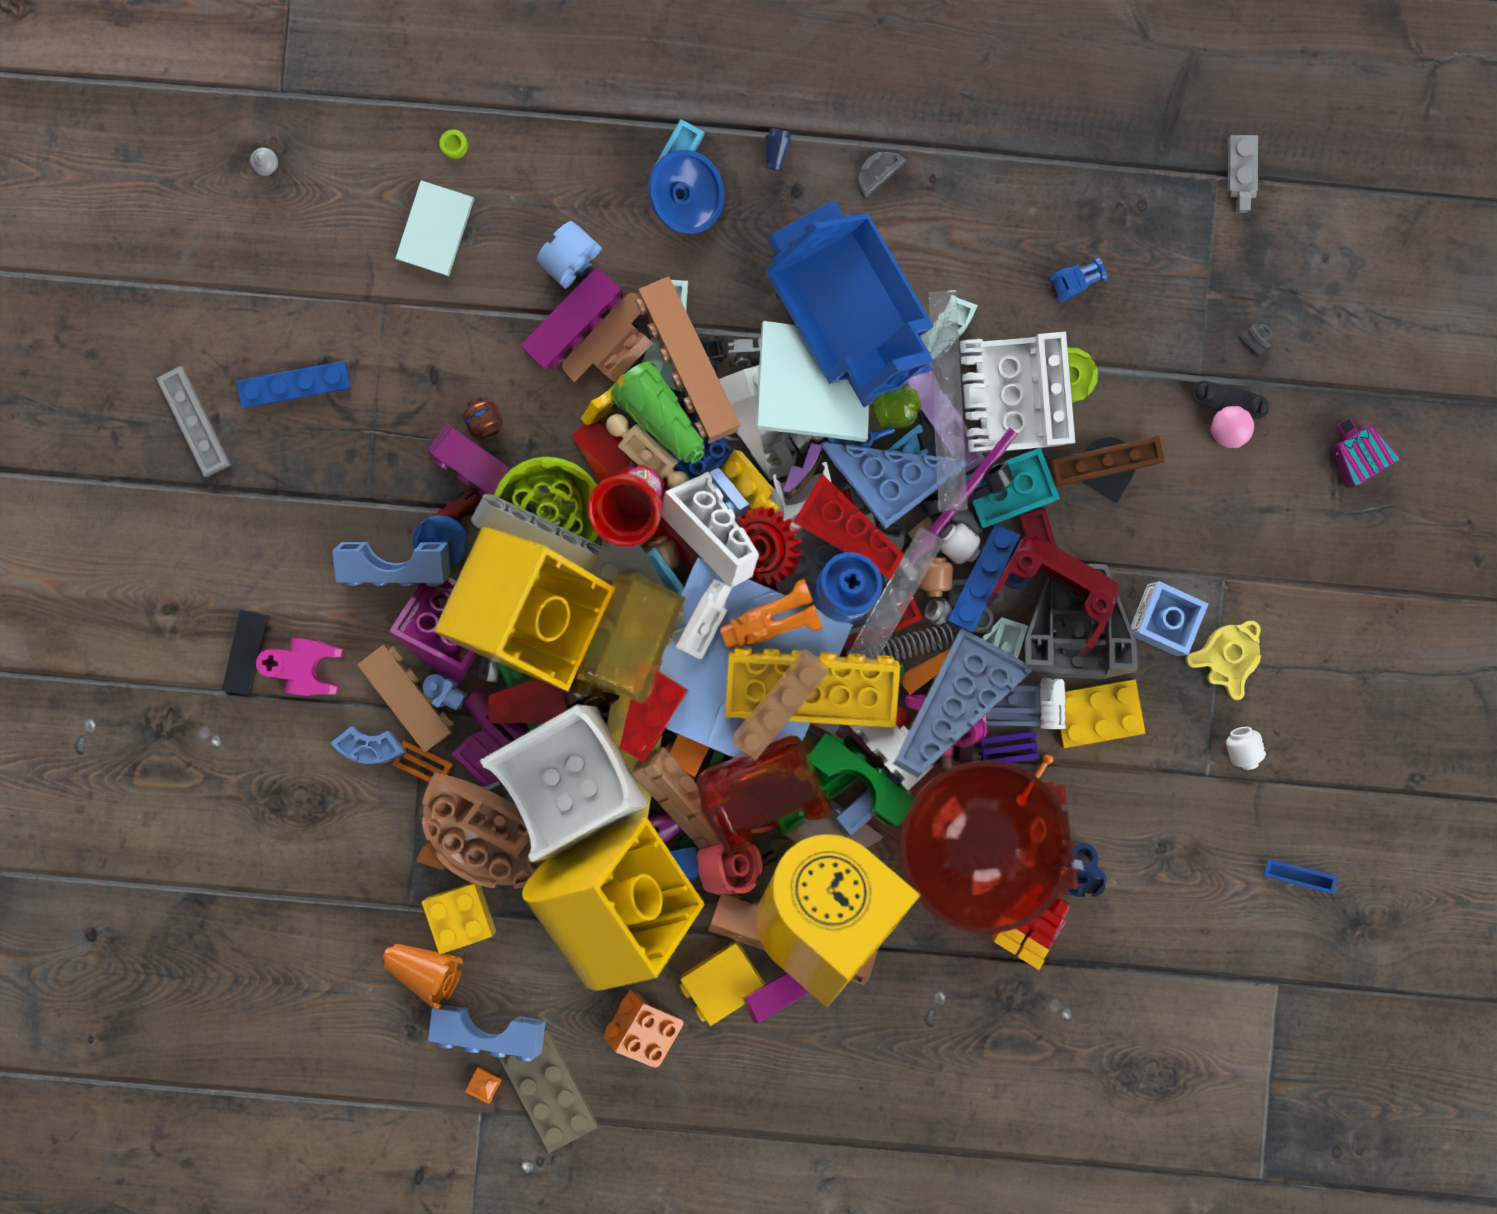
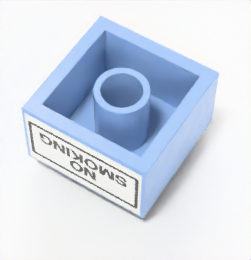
[1131,581,1208,656]

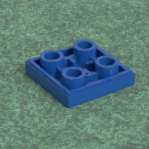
[661,416,733,480]

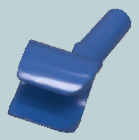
[861,426,894,448]

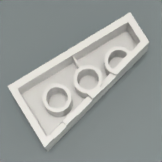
[849,725,934,790]

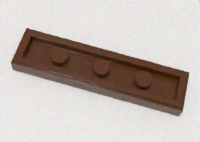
[1049,436,1165,487]

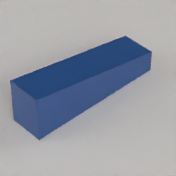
[1263,858,1338,894]

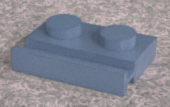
[986,685,1041,726]

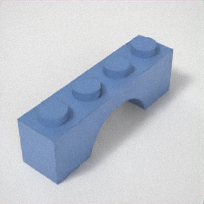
[332,542,451,586]
[428,1004,546,1061]

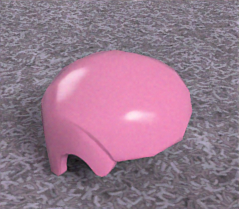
[1210,406,1254,448]

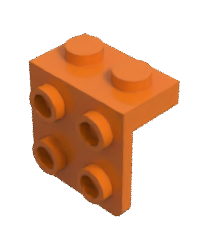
[603,990,683,1068]

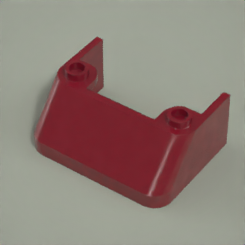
[986,535,1119,658]

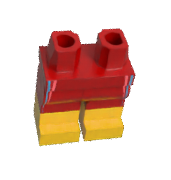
[991,882,1070,970]

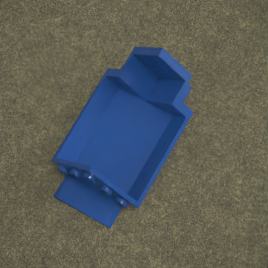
[765,201,934,408]

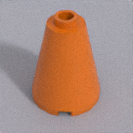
[382,944,463,1009]

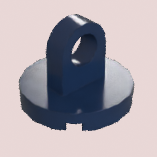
[1050,843,1107,897]

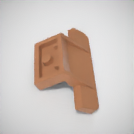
[562,293,653,383]

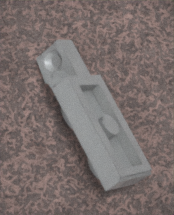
[1228,135,1258,213]

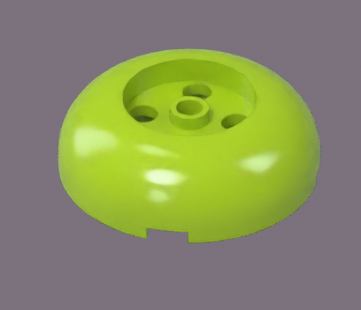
[494,457,599,542]

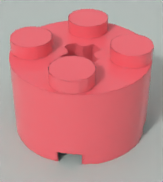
[696,837,762,895]

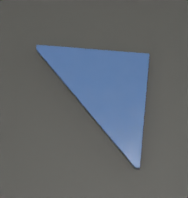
[820,442,969,529]

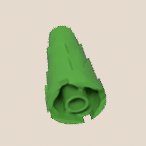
[610,361,704,463]

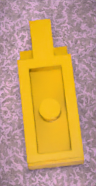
[720,450,780,513]

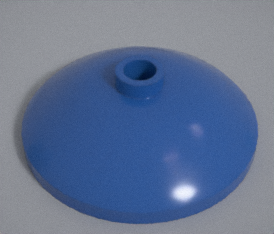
[648,150,724,234]

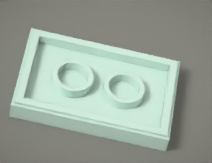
[395,180,474,277]

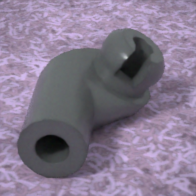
[948,507,983,534]

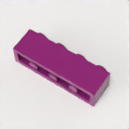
[520,266,623,371]

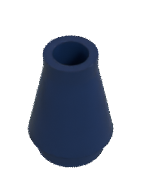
[766,128,792,171]

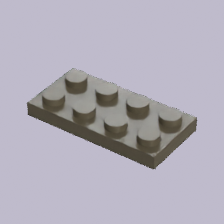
[499,1028,598,1153]

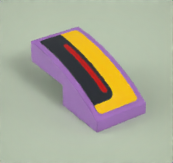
[783,443,823,500]

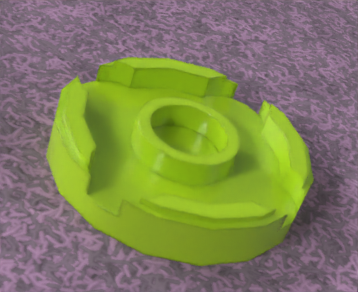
[1067,347,1098,403]

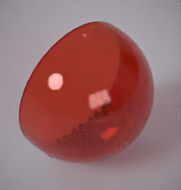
[900,760,1078,934]

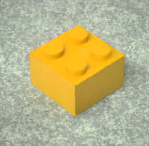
[422,883,496,955]

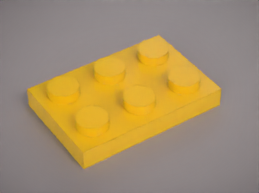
[1059,679,1146,748]

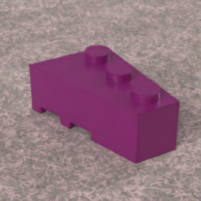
[428,423,511,496]

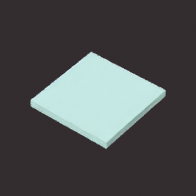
[756,321,869,442]

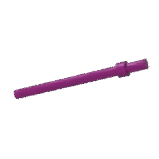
[906,427,1018,566]

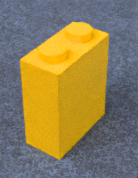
[679,940,765,1026]

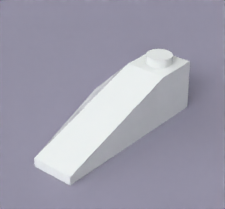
[719,365,792,480]

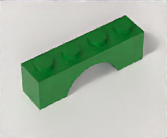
[802,733,917,830]

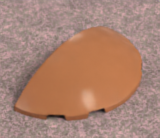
[422,773,546,889]

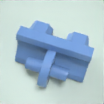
[423,674,470,710]

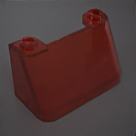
[697,735,833,856]

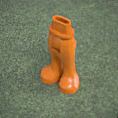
[720,579,823,649]

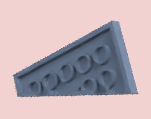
[893,628,1032,778]

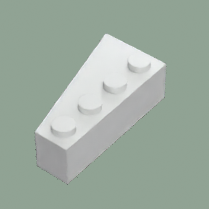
[661,472,759,588]

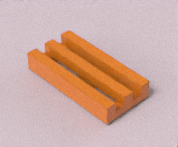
[391,740,454,783]

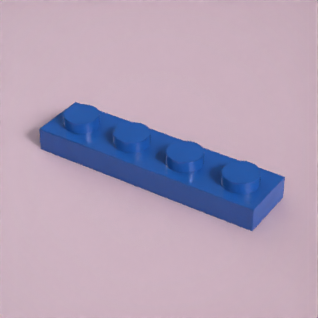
[237,361,352,409]
[947,524,1020,634]

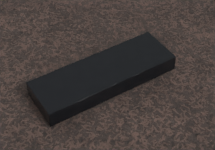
[222,609,269,696]

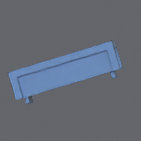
[831,766,903,837]

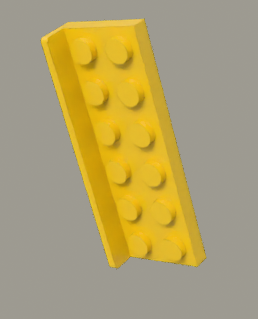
[725,647,900,728]

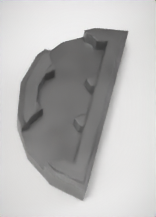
[858,152,907,198]

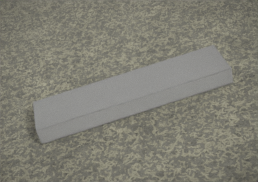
[156,366,231,477]

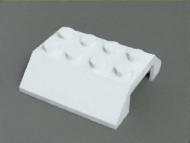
[959,332,1075,453]

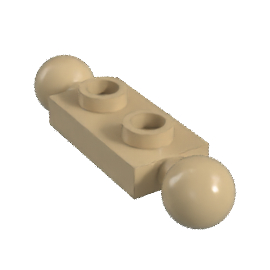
[606,414,689,489]

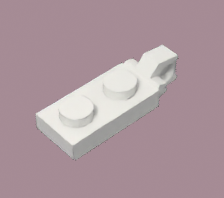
[676,579,732,659]

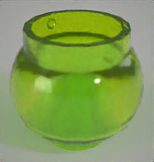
[873,384,922,429]

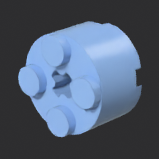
[536,221,602,289]

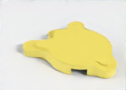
[1185,621,1261,700]

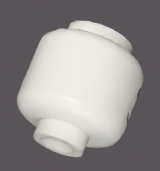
[939,523,980,564]
[1226,727,1266,770]

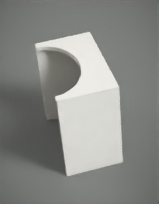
[480,705,648,862]

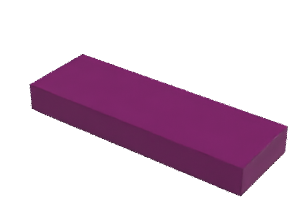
[743,972,809,1023]

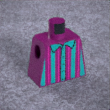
[1332,418,1401,488]

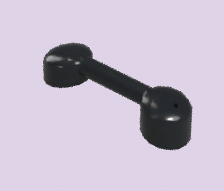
[920,461,1014,515]

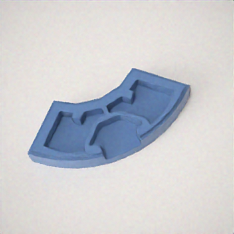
[330,726,407,764]

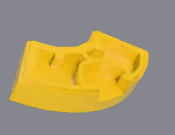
[581,375,626,425]

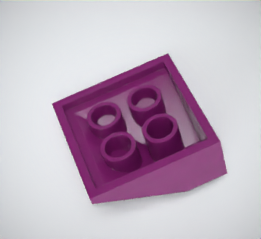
[389,577,477,683]

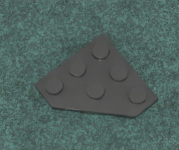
[594,540,674,630]

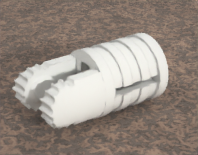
[1040,678,1066,729]

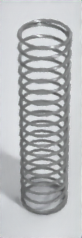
[846,623,954,661]

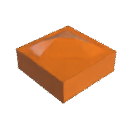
[465,1066,503,1104]

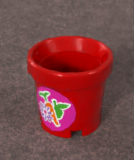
[588,465,665,547]

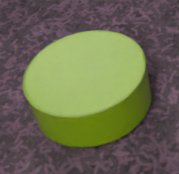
[439,129,468,159]

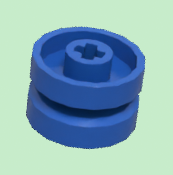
[814,552,882,623]

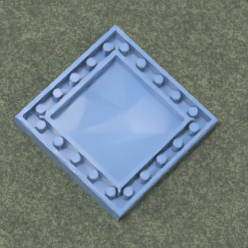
[651,558,852,780]

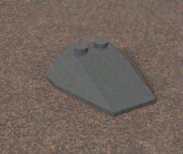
[1025,564,1138,679]

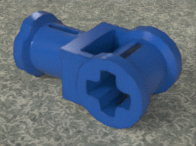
[1047,258,1107,303]

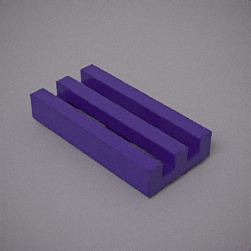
[980,731,1039,766]

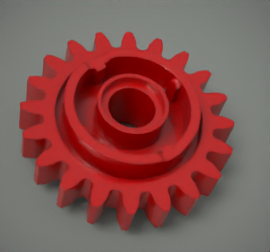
[737,506,802,585]

